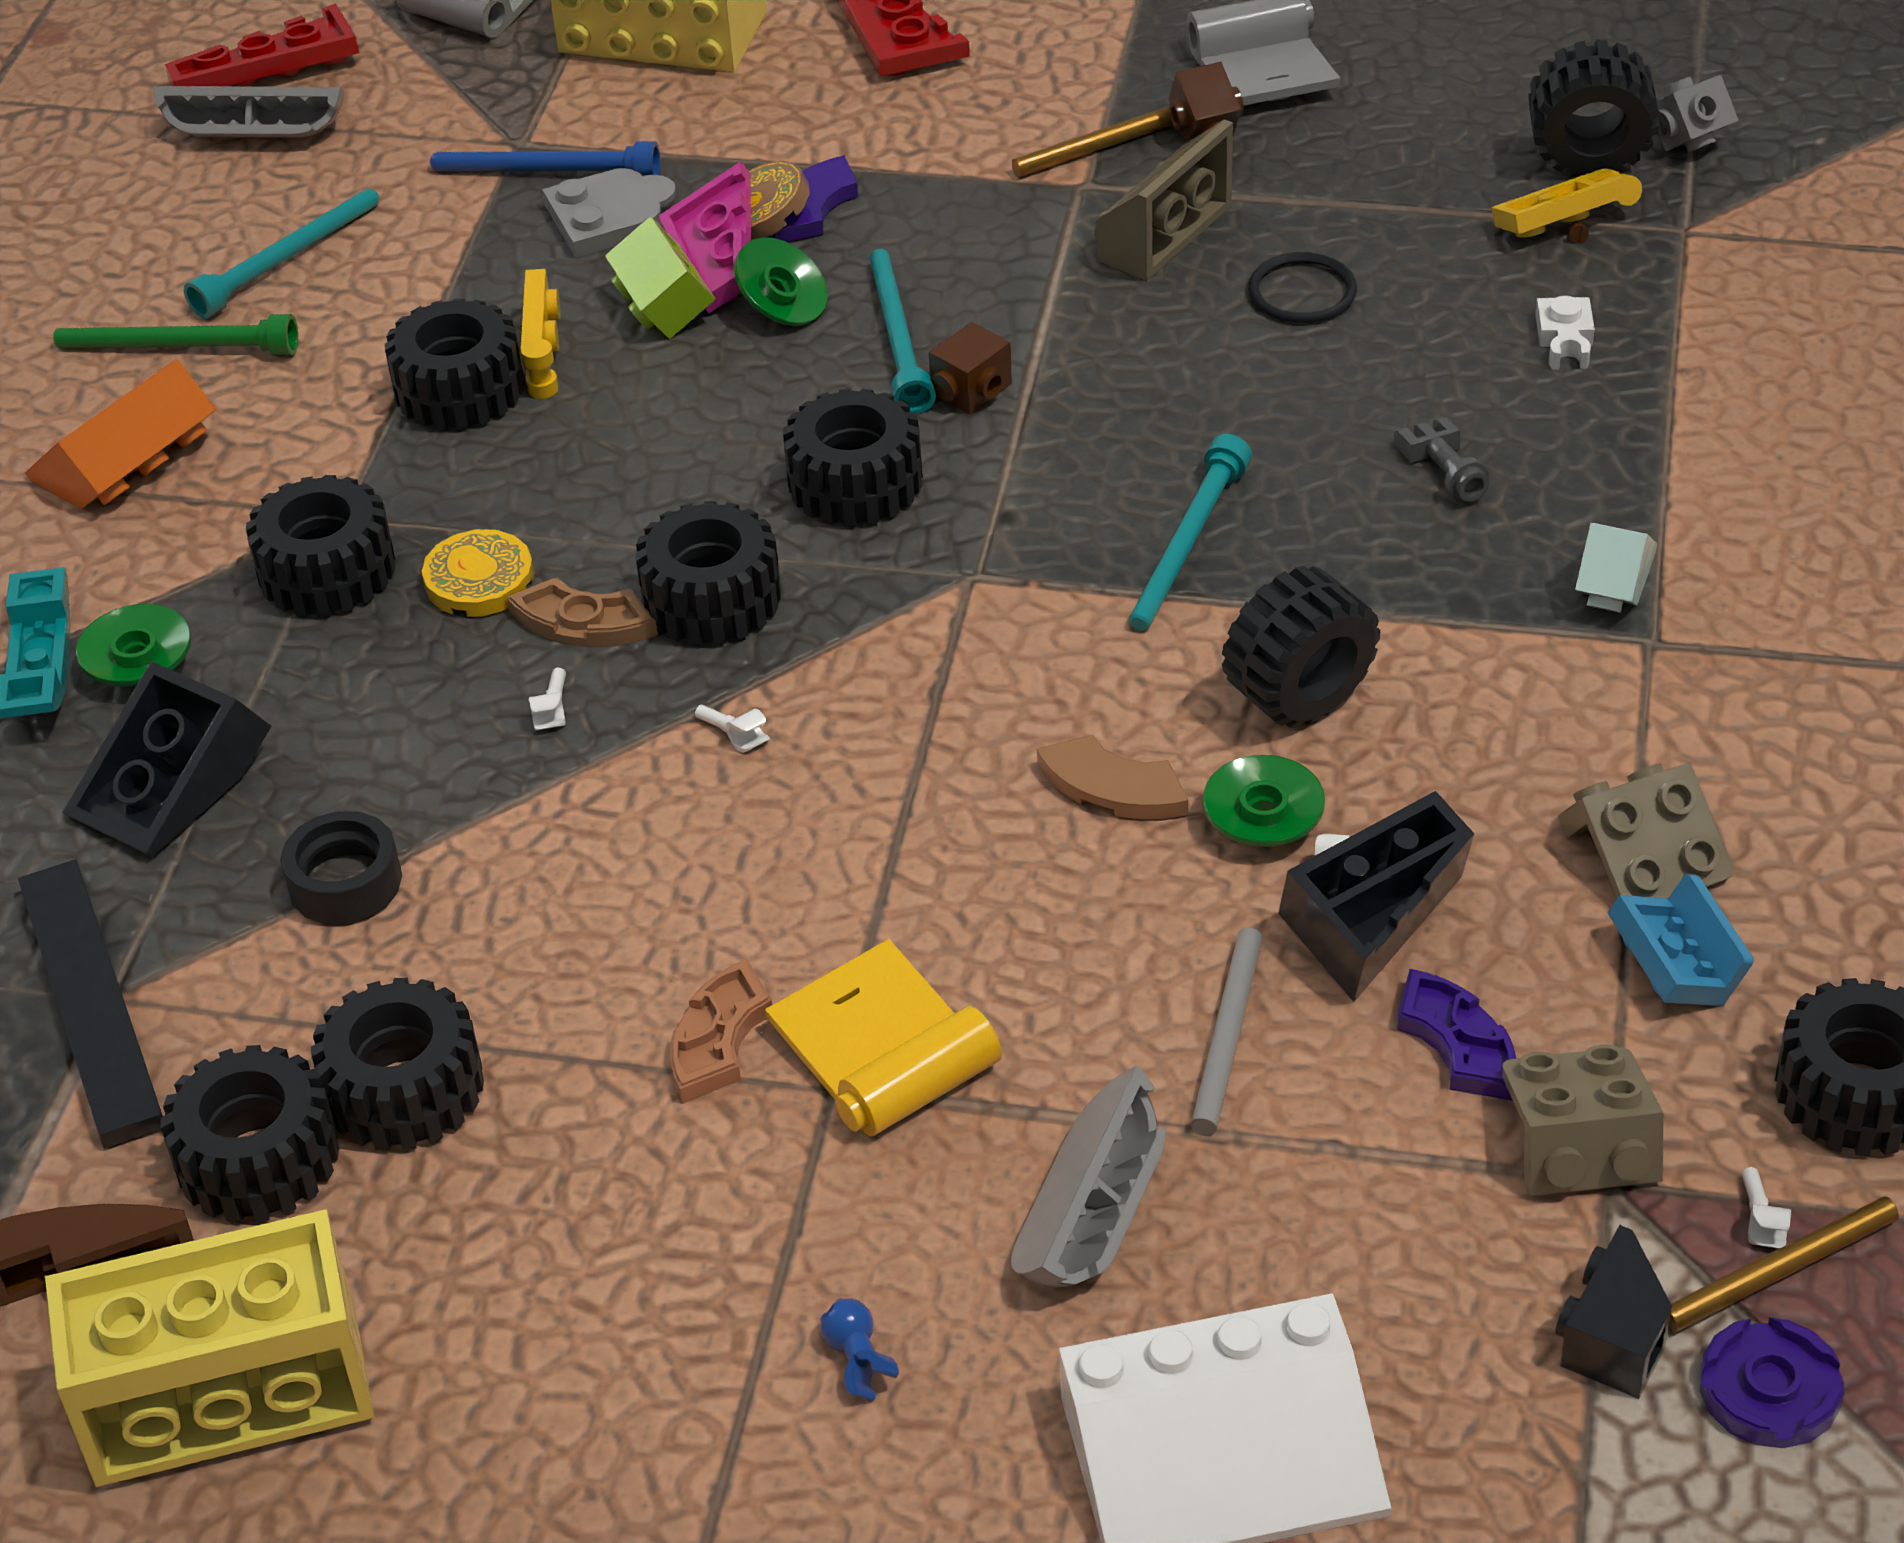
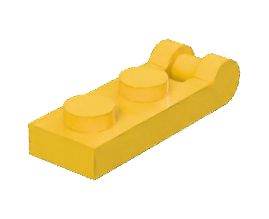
[1491,168,1642,237]
[521,269,560,399]

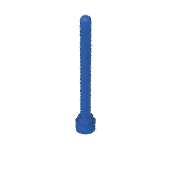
[430,141,661,176]

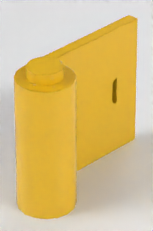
[765,939,1002,1137]

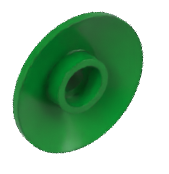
[734,237,828,326]
[76,604,191,686]
[1203,755,1325,847]

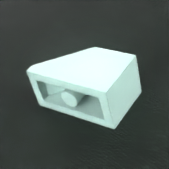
[1575,523,1657,613]

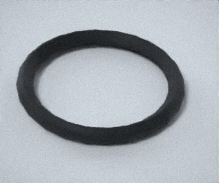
[1248,252,1357,323]

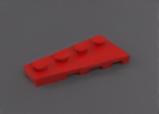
[838,0,970,77]
[165,3,359,87]

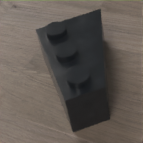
[1278,791,1474,1002]

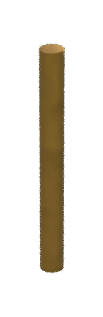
[1012,106,1173,178]
[1668,1196,1899,1333]

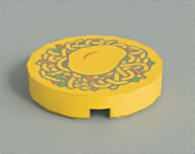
[421,529,534,617]

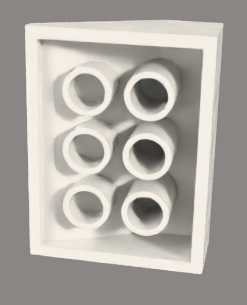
[1059,1293,1391,1543]

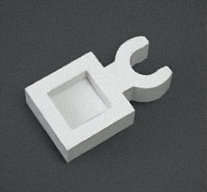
[1535,296,1595,370]

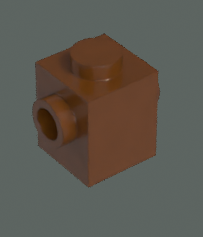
[1169,61,1244,143]
[929,321,1012,415]

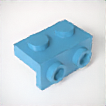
[1608,874,1754,1006]

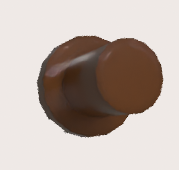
[1568,221,1589,244]

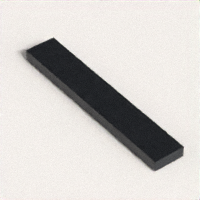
[18,859,163,1149]

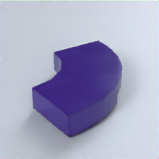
[773,155,858,242]
[1397,969,1517,1101]

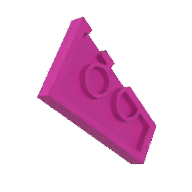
[659,161,751,313]

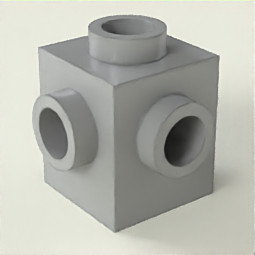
[1657,75,1739,153]

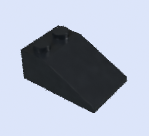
[62,661,272,857]

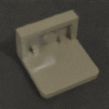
[1558,762,1733,899]
[1502,1045,1664,1196]

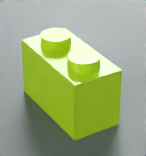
[605,216,716,339]

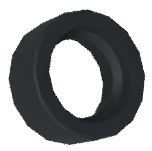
[280,811,402,924]

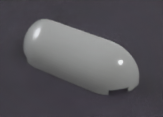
[153,86,344,138]
[1011,1065,1166,1287]

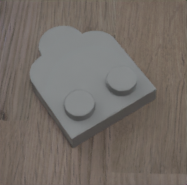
[542,168,676,258]

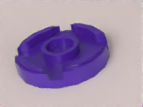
[1700,1318,1844,1448]

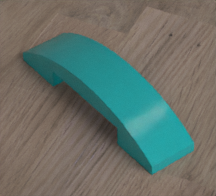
[0,567,70,719]

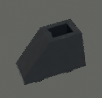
[1555,1225,1672,1399]

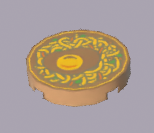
[748,160,810,240]

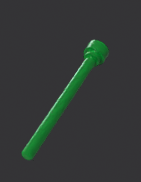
[53,314,299,356]

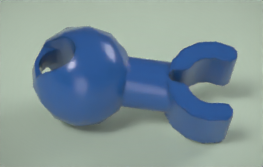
[820,1298,899,1401]

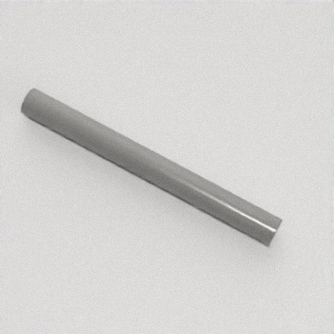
[1191,927,1263,1136]

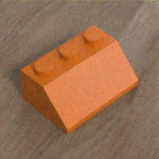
[25,359,217,509]

